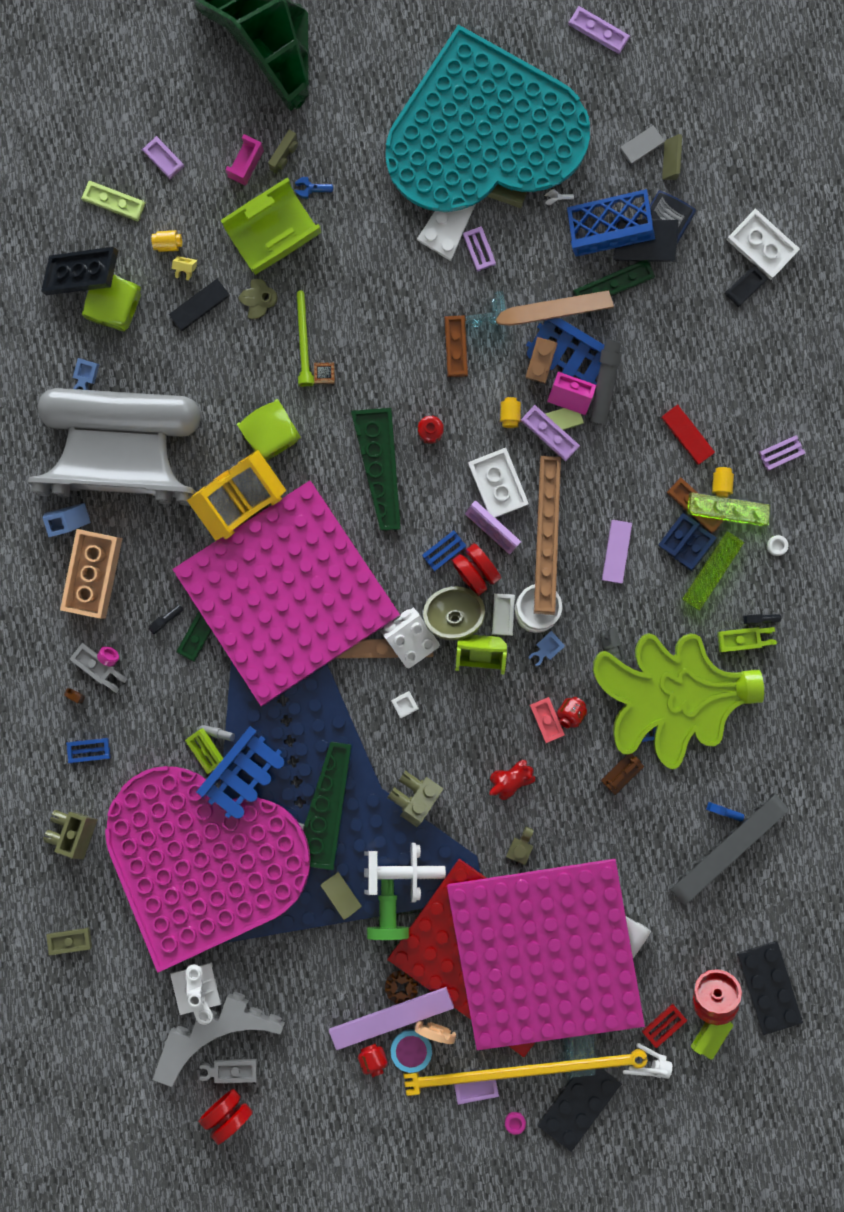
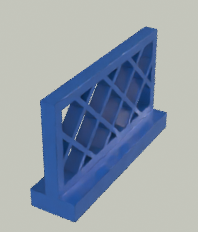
[567,189,655,257]

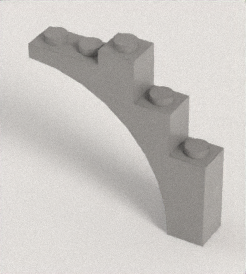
[152,992,285,1087]

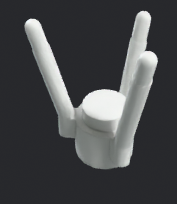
[623,1043,672,1079]

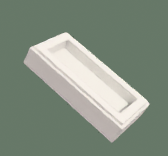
[492,594,515,636]

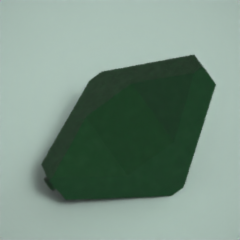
[194,0,309,111]

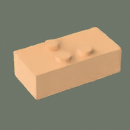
[60,529,123,619]

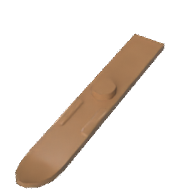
[496,290,614,326]
[337,639,433,658]

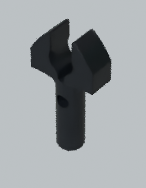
[148,605,183,635]
[743,614,782,624]

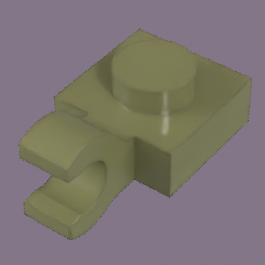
[506,826,534,865]

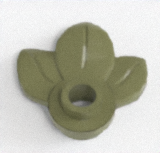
[238,279,277,319]

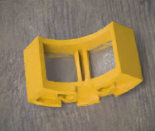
[187,450,286,541]

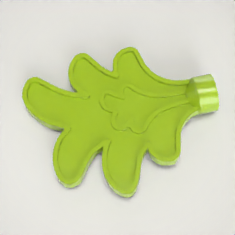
[592,633,764,769]

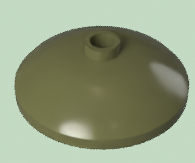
[423,586,485,640]

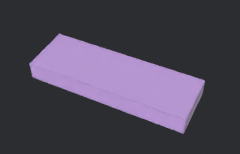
[568,6,630,54]
[521,405,580,462]
[465,500,521,554]
[602,520,632,584]

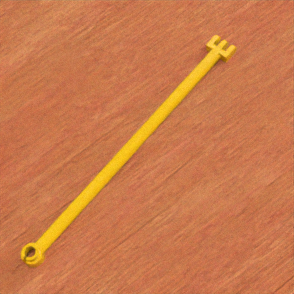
[403,1049,648,1096]

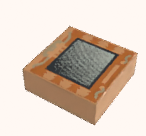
[314,363,335,384]

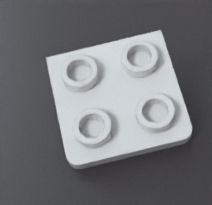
[380,607,440,668]

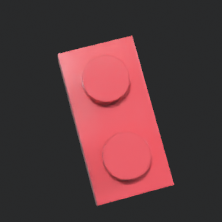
[530,697,565,743]

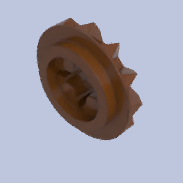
[385,970,418,1004]

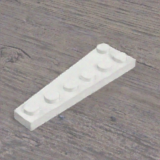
[417,204,476,261]

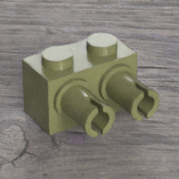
[387,770,444,827]
[43,810,98,859]

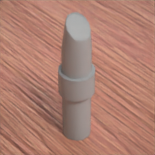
[199,725,235,741]

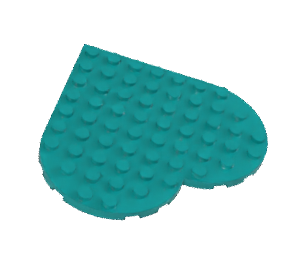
[385,24,590,212]

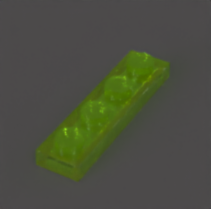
[687,492,770,526]
[681,531,745,611]

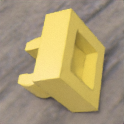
[172,256,197,280]

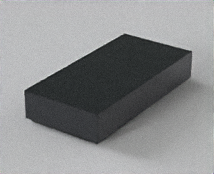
[725,265,768,307]

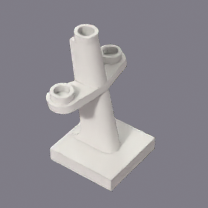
[364,843,446,902]
[170,962,221,1025]

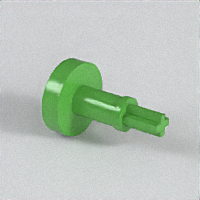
[367,879,409,940]

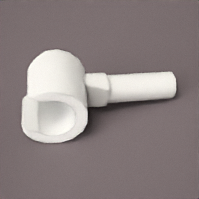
[544,189,574,205]

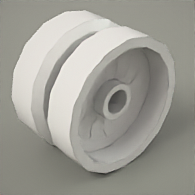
[514,584,562,633]

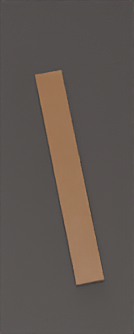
[534,456,561,615]

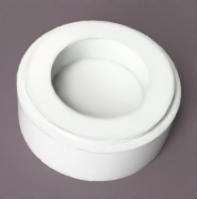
[767,535,788,556]

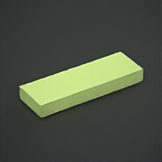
[81,181,146,221]

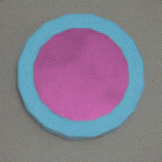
[390,1029,432,1073]

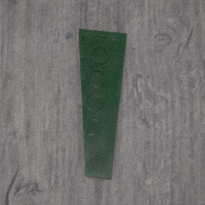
[351,408,401,531]

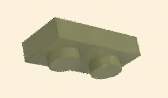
[268,129,298,174]
[46,927,92,955]

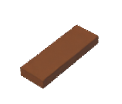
[445,315,468,377]
[666,477,726,534]

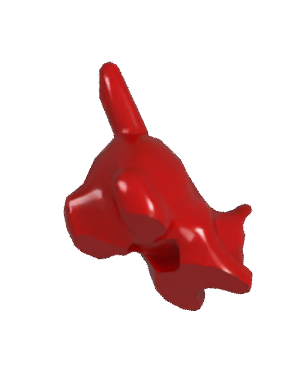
[489,759,536,800]

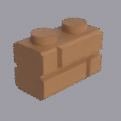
[526,337,557,384]

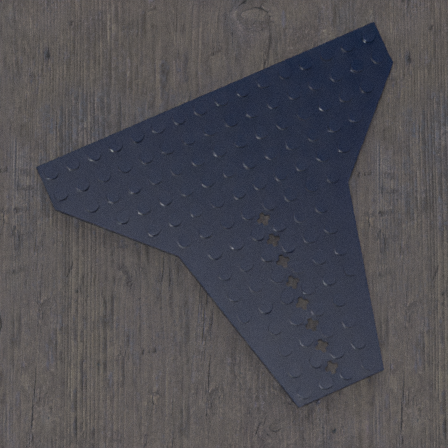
[221,661,480,944]

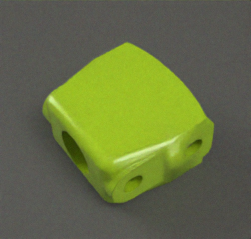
[82,275,141,331]
[237,399,301,461]
[455,635,507,675]

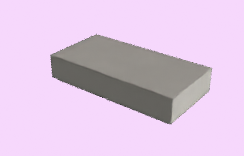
[620,125,665,165]

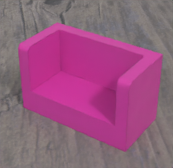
[225,134,264,186]
[547,372,596,415]

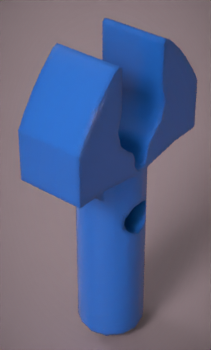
[295,177,334,199]
[706,802,744,822]

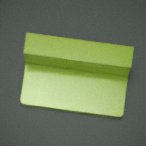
[691,1022,733,1060]

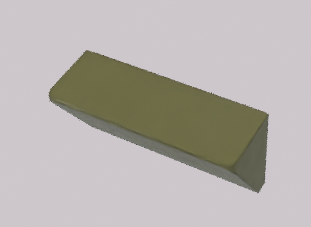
[662,134,682,180]
[487,184,527,208]
[320,872,362,920]

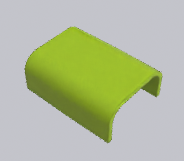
[221,177,321,275]

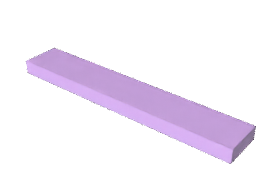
[329,987,454,1050]

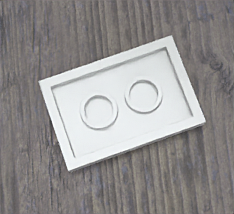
[727,209,800,280]
[468,448,529,518]

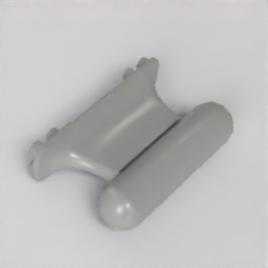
[28,388,201,506]

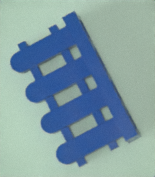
[526,318,604,385]
[196,726,284,819]

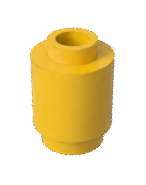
[151,230,182,252]
[500,397,521,428]
[712,467,734,498]

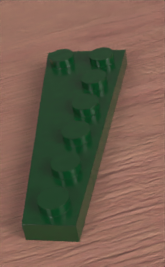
[303,742,352,870]

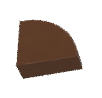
[64,688,85,703]

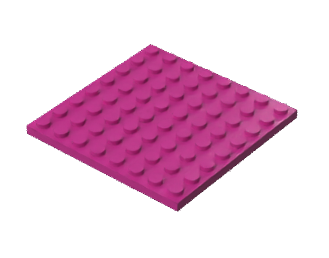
[172,481,400,706]
[447,859,645,1050]

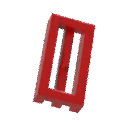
[642,1003,687,1048]

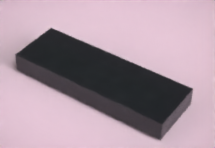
[169,279,230,332]

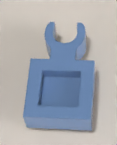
[73,358,99,390]
[529,631,565,666]

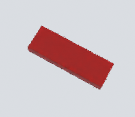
[661,404,715,465]

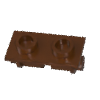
[600,753,644,795]

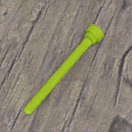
[297,290,314,387]

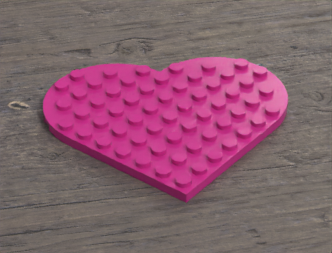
[105,766,310,973]

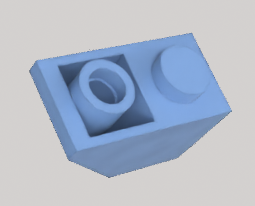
[43,503,91,537]

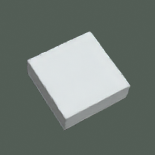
[391,691,419,718]

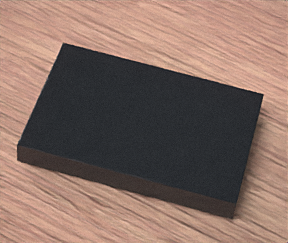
[614,219,679,262]

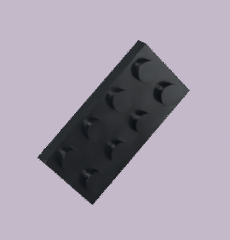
[41,246,119,295]
[737,941,803,1035]
[537,1057,622,1152]

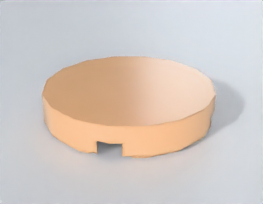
[415,1021,456,1044]

